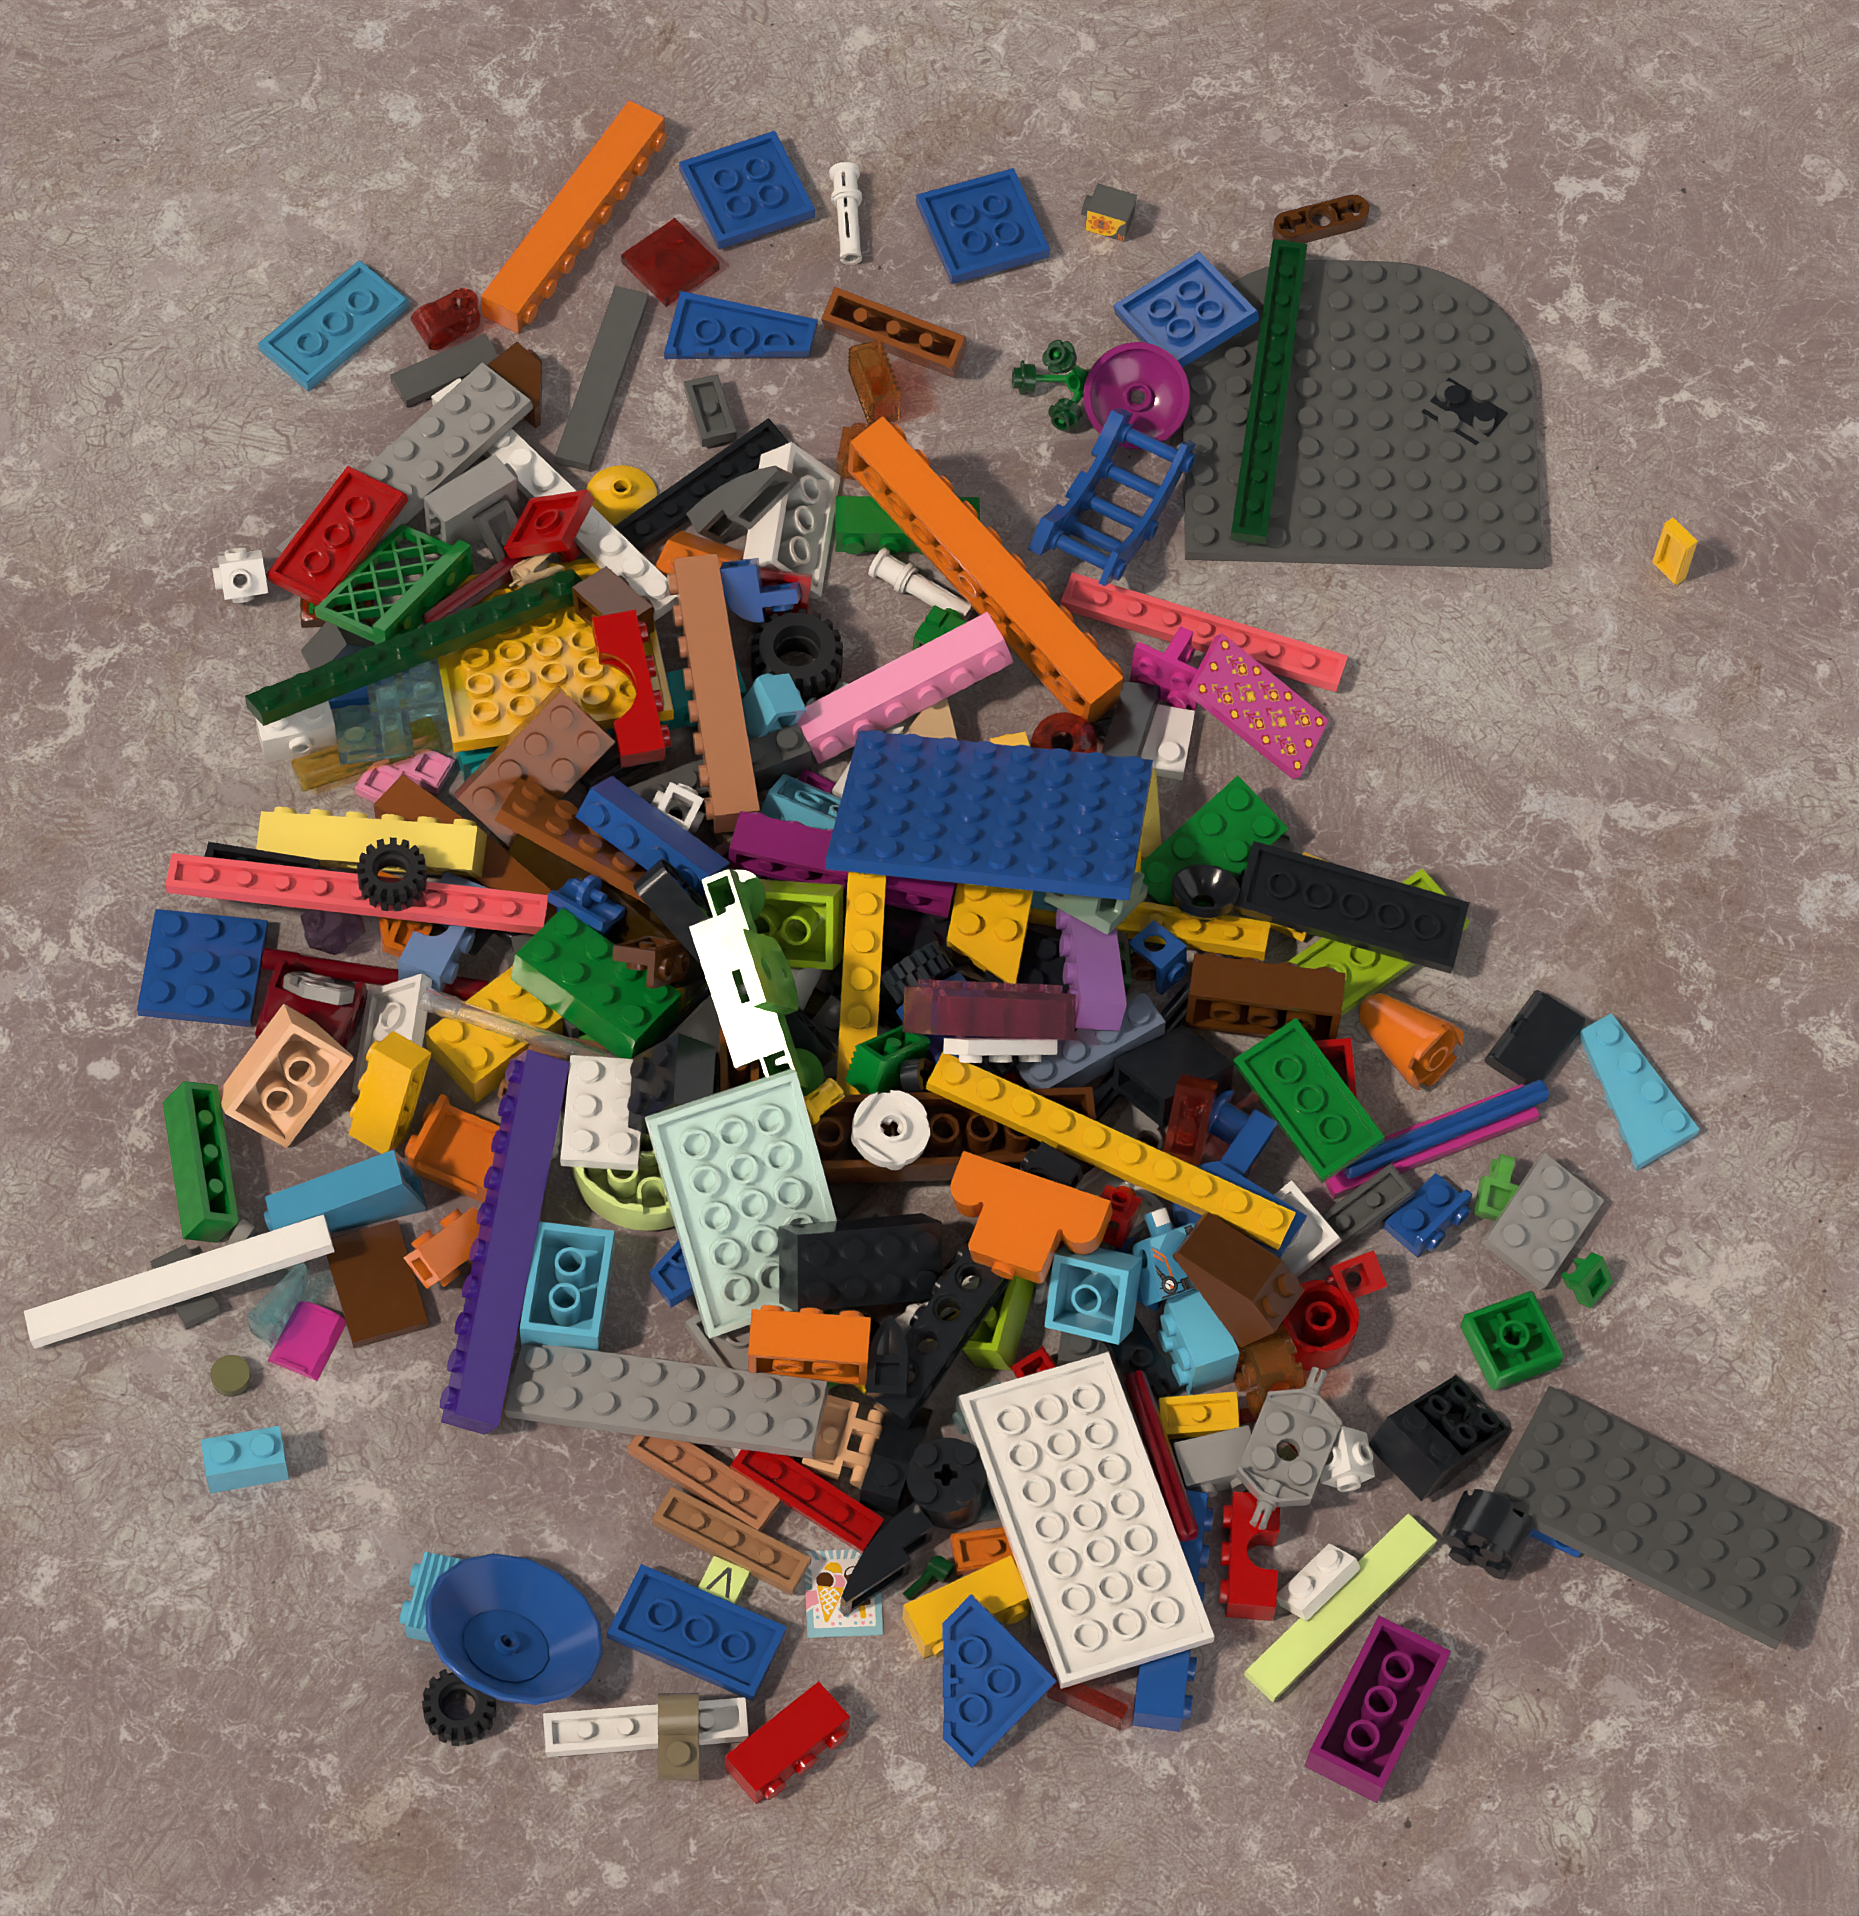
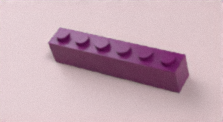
[728,811,957,918]

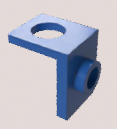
[1129,921,1187,995]

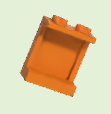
[405,1093,500,1203]

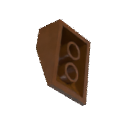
[1172,1212,1304,1348]

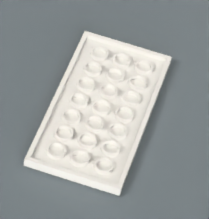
[959,1352,1215,1689]

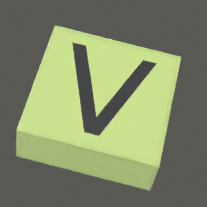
[698,1556,750,1604]

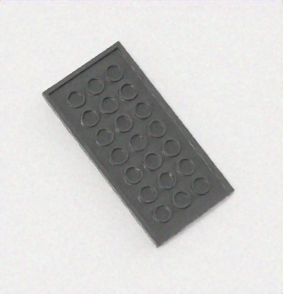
[1492,1386,1834,1650]

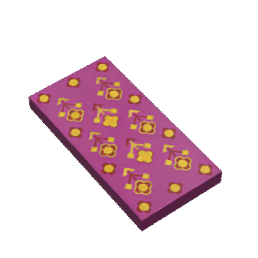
[1186,633,1329,780]

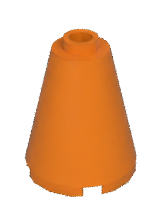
[1359,993,1464,1090]

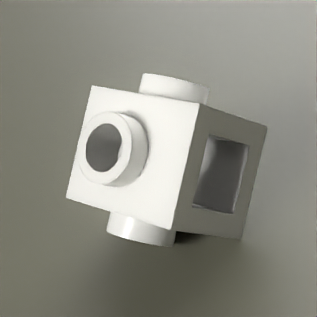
[212,548,268,603]
[651,782,705,833]
[1320,1426,1375,1492]

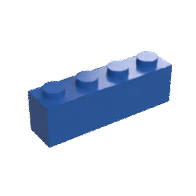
[575,776,730,899]

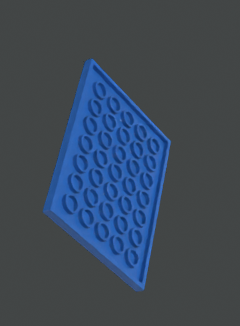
[826,730,1153,901]

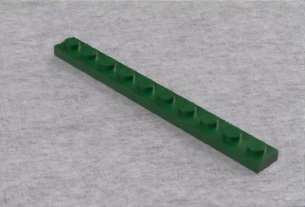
[1230,239,1307,545]
[245,568,583,726]

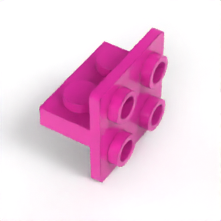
[1129,626,1198,711]

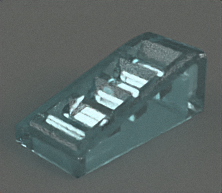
[248,1263,309,1348]

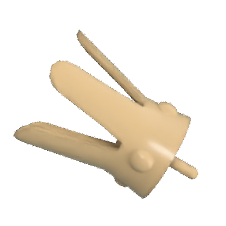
[509,553,564,588]

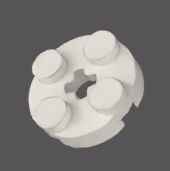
[851,1090,930,1170]

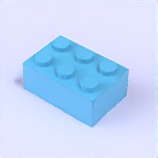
[520,1222,615,1351]

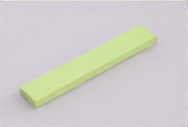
[1244,1514,1437,1702]

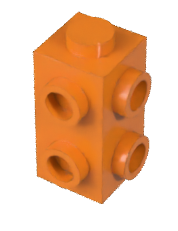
[404,1206,480,1289]

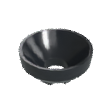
[1171,864,1240,922]

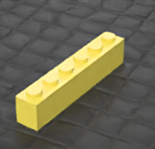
[256,807,487,878]

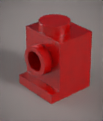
[1100,1185,1143,1249]
[1325,1250,1388,1300]

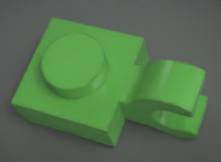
[1473,1154,1519,1221]

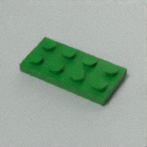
[1141,775,1289,907]
[1233,1018,1385,1183]

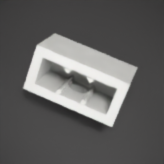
[255,701,338,763]

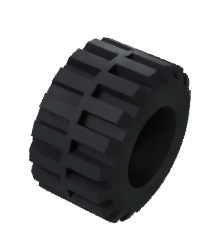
[751,608,843,704]

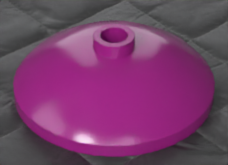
[1084,342,1190,449]

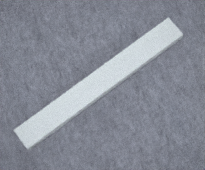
[24,1214,335,1349]

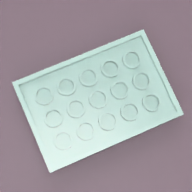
[645,1069,837,1338]

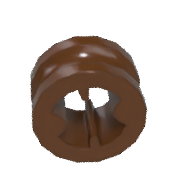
[1130,950,1157,981]

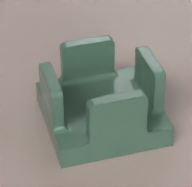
[1044,857,1149,935]

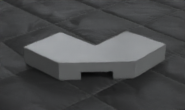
[283,971,355,1005]

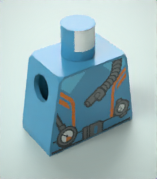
[1132,1207,1196,1307]

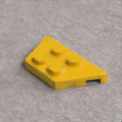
[947,883,1034,990]

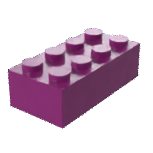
[1304,1615,1451,1803]

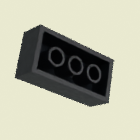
[779,1213,942,1312]

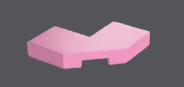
[354,745,456,803]

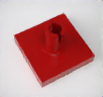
[503,489,595,563]

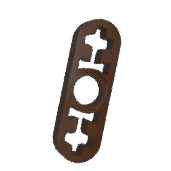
[1272,194,1369,243]

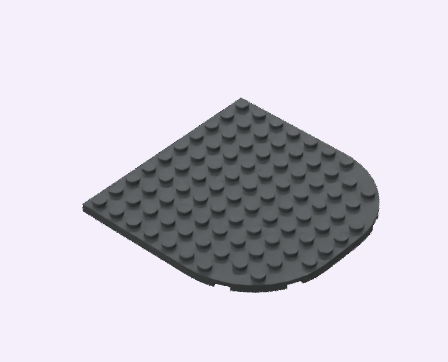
[1182,260,1543,569]

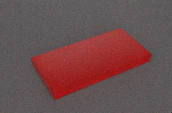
[266,466,409,606]

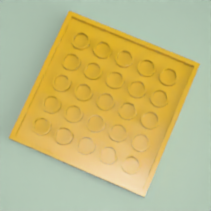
[437,558,674,753]

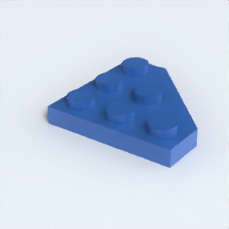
[942,1594,1058,1768]

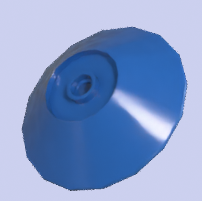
[425,1553,603,1705]

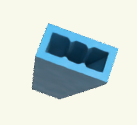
[264,1150,428,1233]

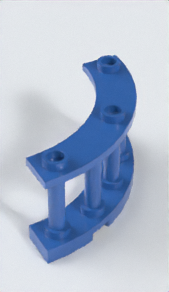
[1027,408,1196,586]

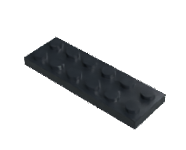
[1234,841,1470,974]

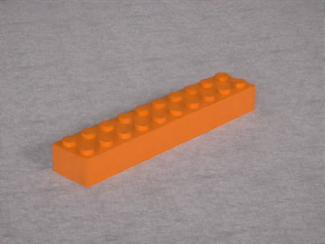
[848,416,1124,726]

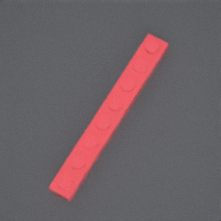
[1060,572,1348,692]

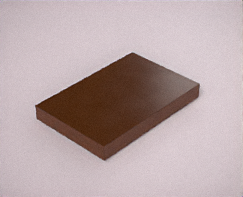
[326,1220,429,1348]

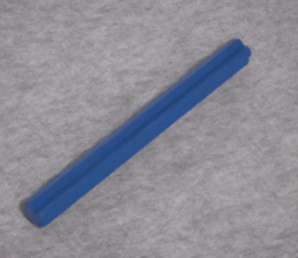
[1343,1080,1550,1179]

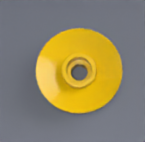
[586,465,657,527]

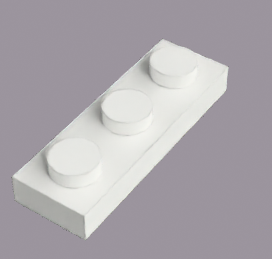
[943,1037,1057,1063]

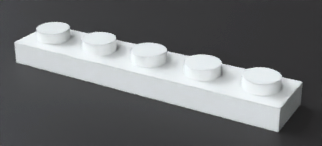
[543,1697,749,1757]

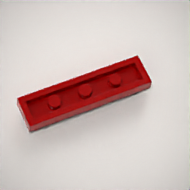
[730,1449,885,1554]

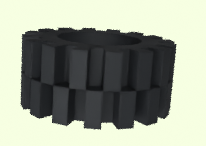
[357,837,427,911]
[422,1669,497,1746]

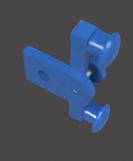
[1113,1090,1307,1312]

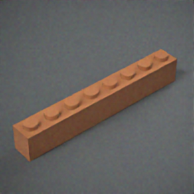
[667,554,760,833]

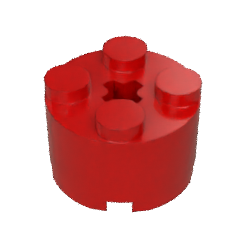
[1277,1280,1359,1371]

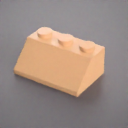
[219,1004,354,1148]

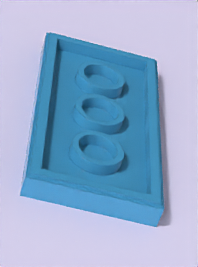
[258,260,410,391]

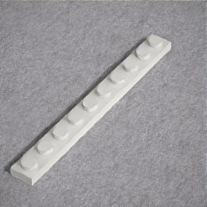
[431,378,678,621]

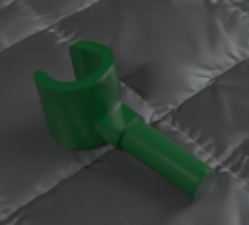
[902,1556,954,1601]

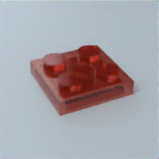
[621,218,720,307]

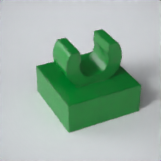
[1561,1252,1614,1308]

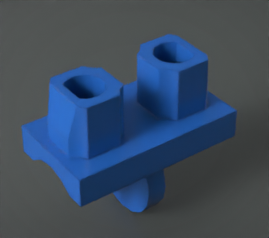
[547,875,625,938]

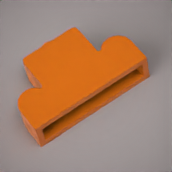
[950,1151,1113,1284]

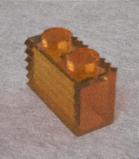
[848,340,902,426]

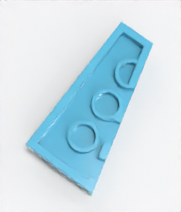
[1579,1013,1700,1171]

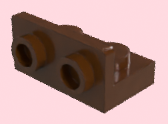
[613,935,690,989]

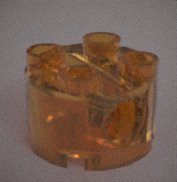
[1233,1324,1306,1415]

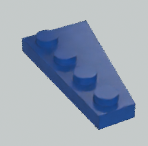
[664,291,818,359]

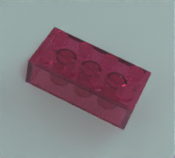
[902,979,1076,1040]

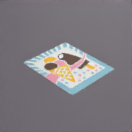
[804,1549,883,1638]

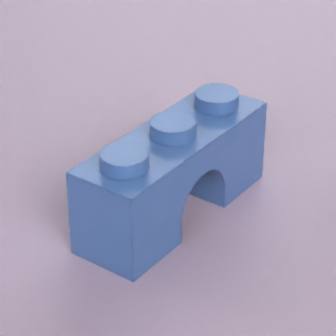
[398,871,487,995]

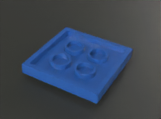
[679,131,815,249]
[916,168,1050,284]
[1113,252,1259,368]
[137,909,269,1027]

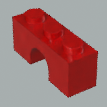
[1218,1491,1281,1621]

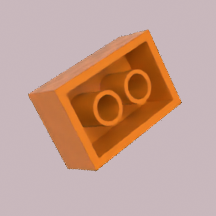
[748,1305,871,1385]

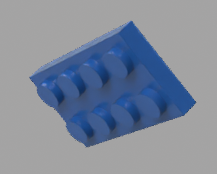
[607,1564,787,1701]

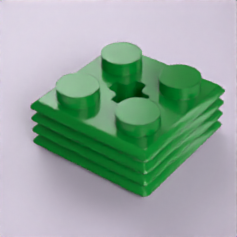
[1460,1291,1564,1390]

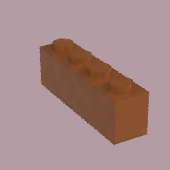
[821,286,968,378]

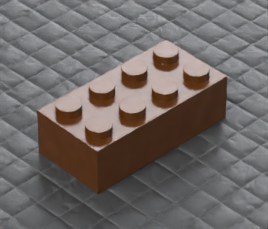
[1185,952,1346,1041]

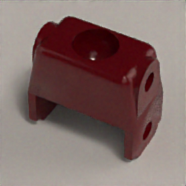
[255,959,368,1050]

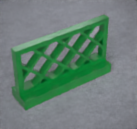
[315,524,474,645]

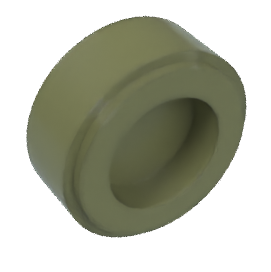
[210,1355,251,1397]

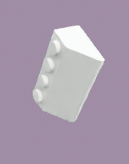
[743,442,841,599]

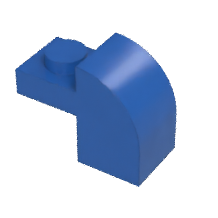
[720,558,801,622]

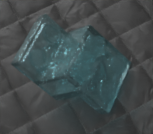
[333,659,446,765]

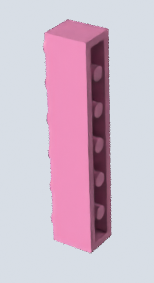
[797,612,1014,765]

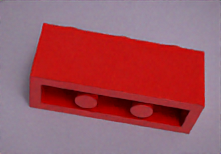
[725,1681,850,1804]

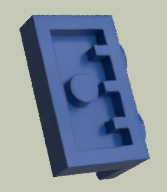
[1383,1173,1473,1258]

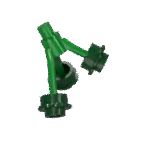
[1012,339,1091,431]

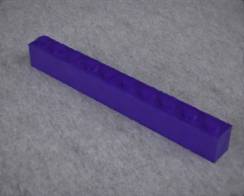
[440,1049,570,1435]

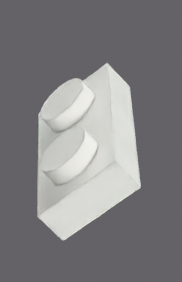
[1277,1543,1361,1621]

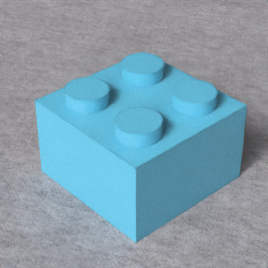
[1044,1244,1142,1345]
[1157,1289,1239,1395]

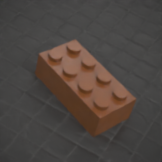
[455,685,615,848]

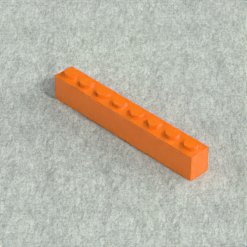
[481,100,667,334]

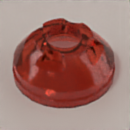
[1031,712,1098,753]

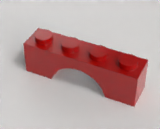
[592,609,671,768]

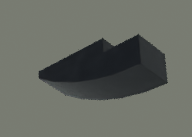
[840,1502,934,1617]

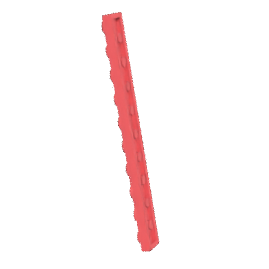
[165,853,549,934]

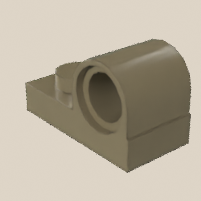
[658,1693,699,1781]

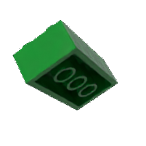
[511,908,682,1059]

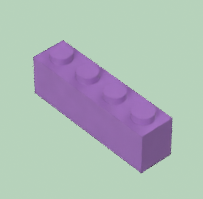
[1056,909,1127,1031]

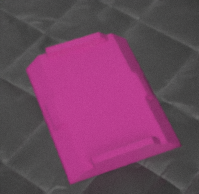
[268,1301,346,1381]

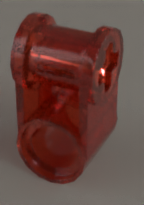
[411,288,481,350]

